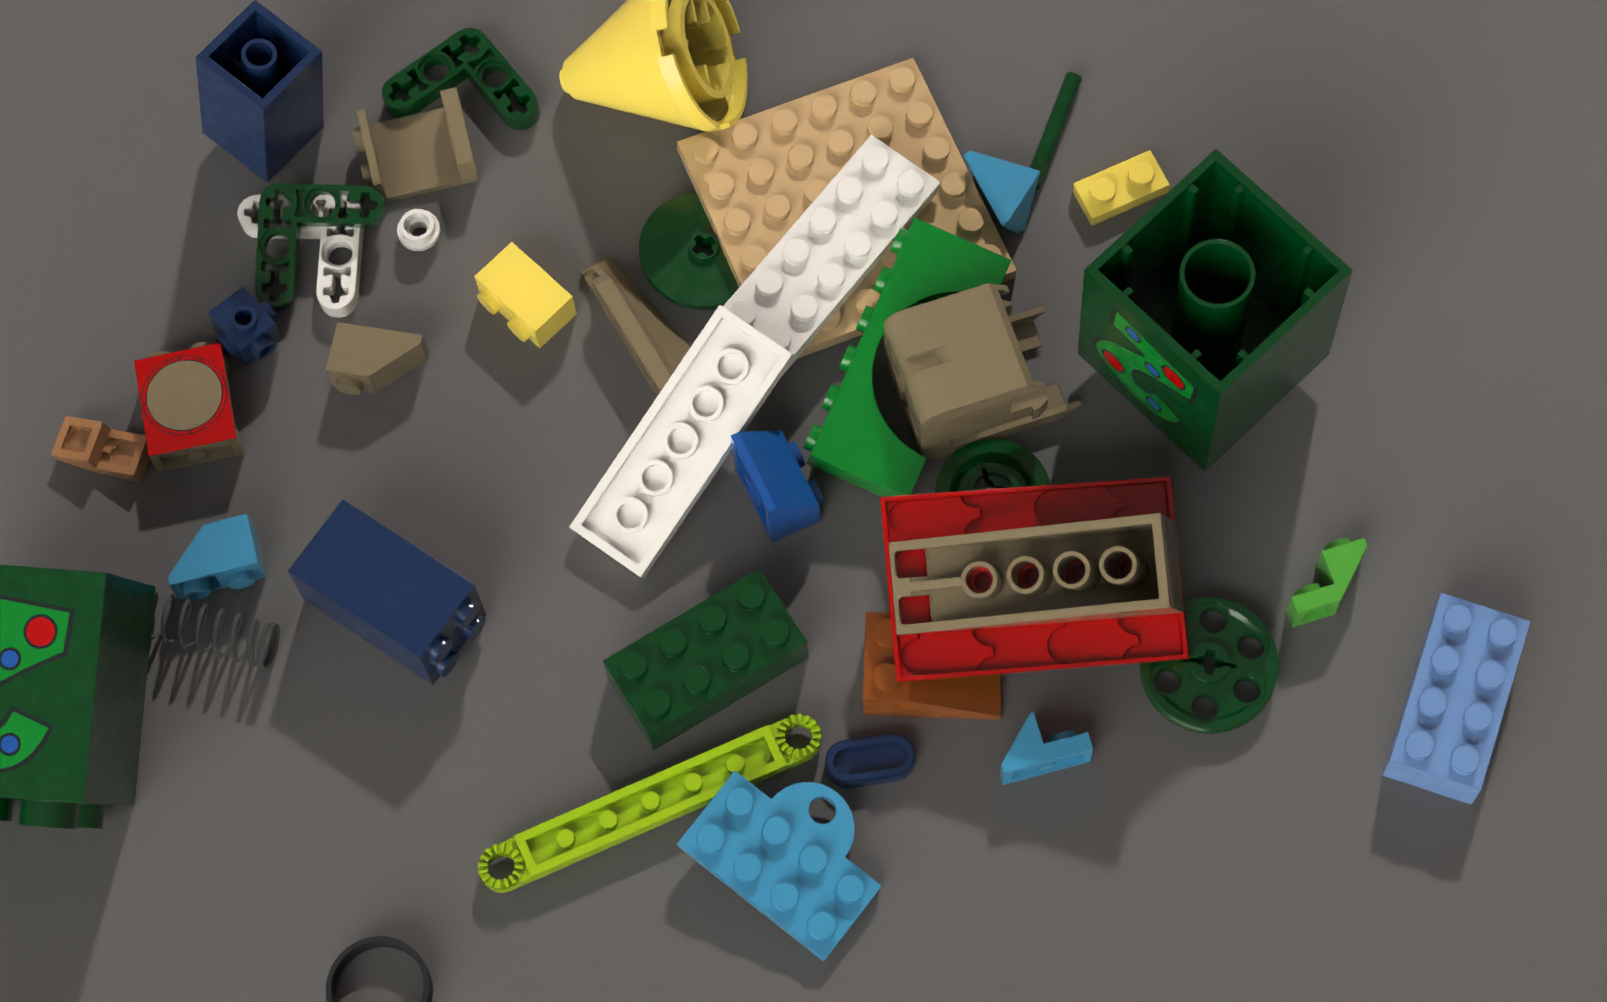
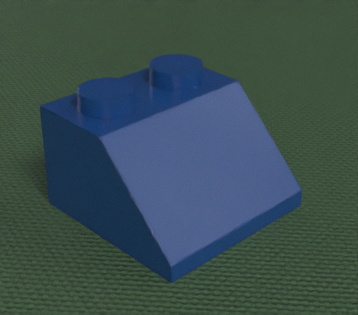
[730,430,824,543]

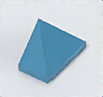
[963,151,1040,234]

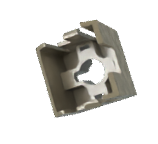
[884,283,1083,460]

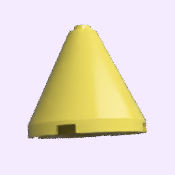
[559,0,748,132]

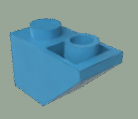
[168,514,266,601]

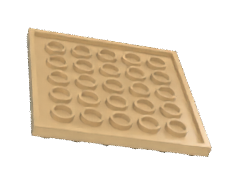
[677,58,1017,359]

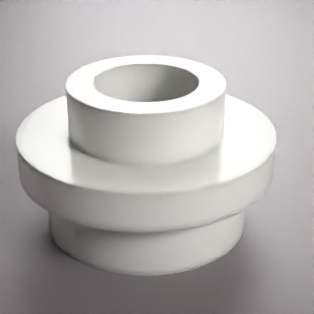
[397,209,441,251]

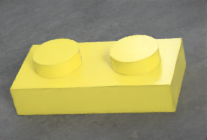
[1072,150,1170,226]

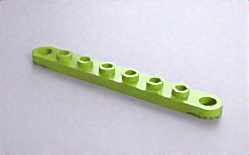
[478,713,822,893]

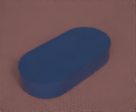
[825,733,916,789]

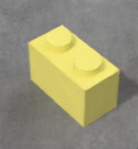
[474,242,577,348]

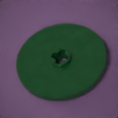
[639,192,739,310]

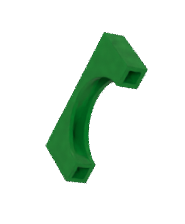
[804,218,1011,497]

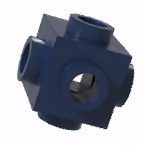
[208,287,281,366]

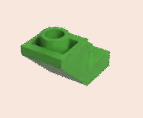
[1286,538,1368,628]

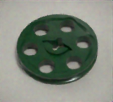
[1140,597,1279,734]

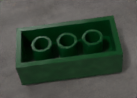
[603,568,809,751]

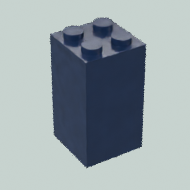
[195,0,324,183]
[288,500,486,685]

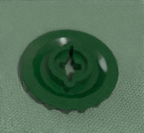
[935,439,1051,493]

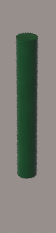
[1030,72,1082,190]

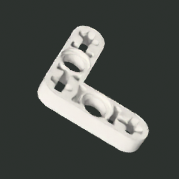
[237,195,364,318]

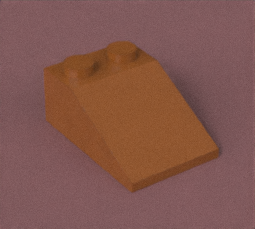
[863,612,1001,719]

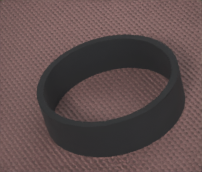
[326,936,433,1002]

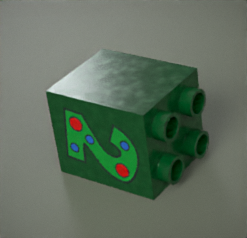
[1078,149,1353,471]
[0,565,156,829]

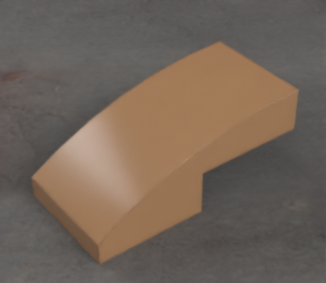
[50,416,150,482]

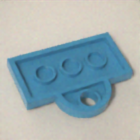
[676,771,882,961]

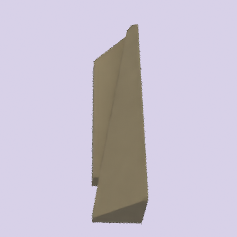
[581,258,691,397]

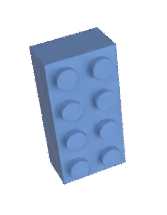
[1382,593,1531,805]

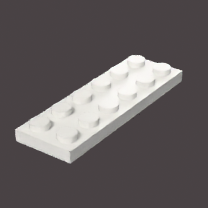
[723,135,941,376]
[569,305,795,578]

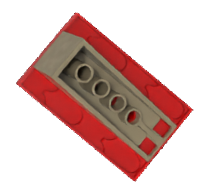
[880,476,1190,682]

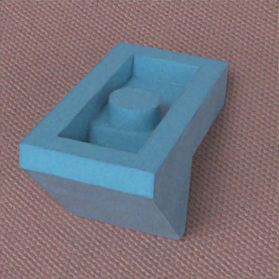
[1000,711,1093,785]

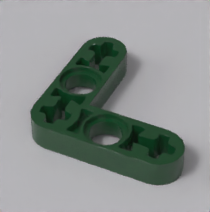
[382,28,540,130]
[255,183,388,310]

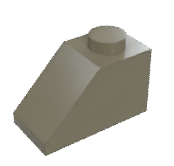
[325,322,429,395]

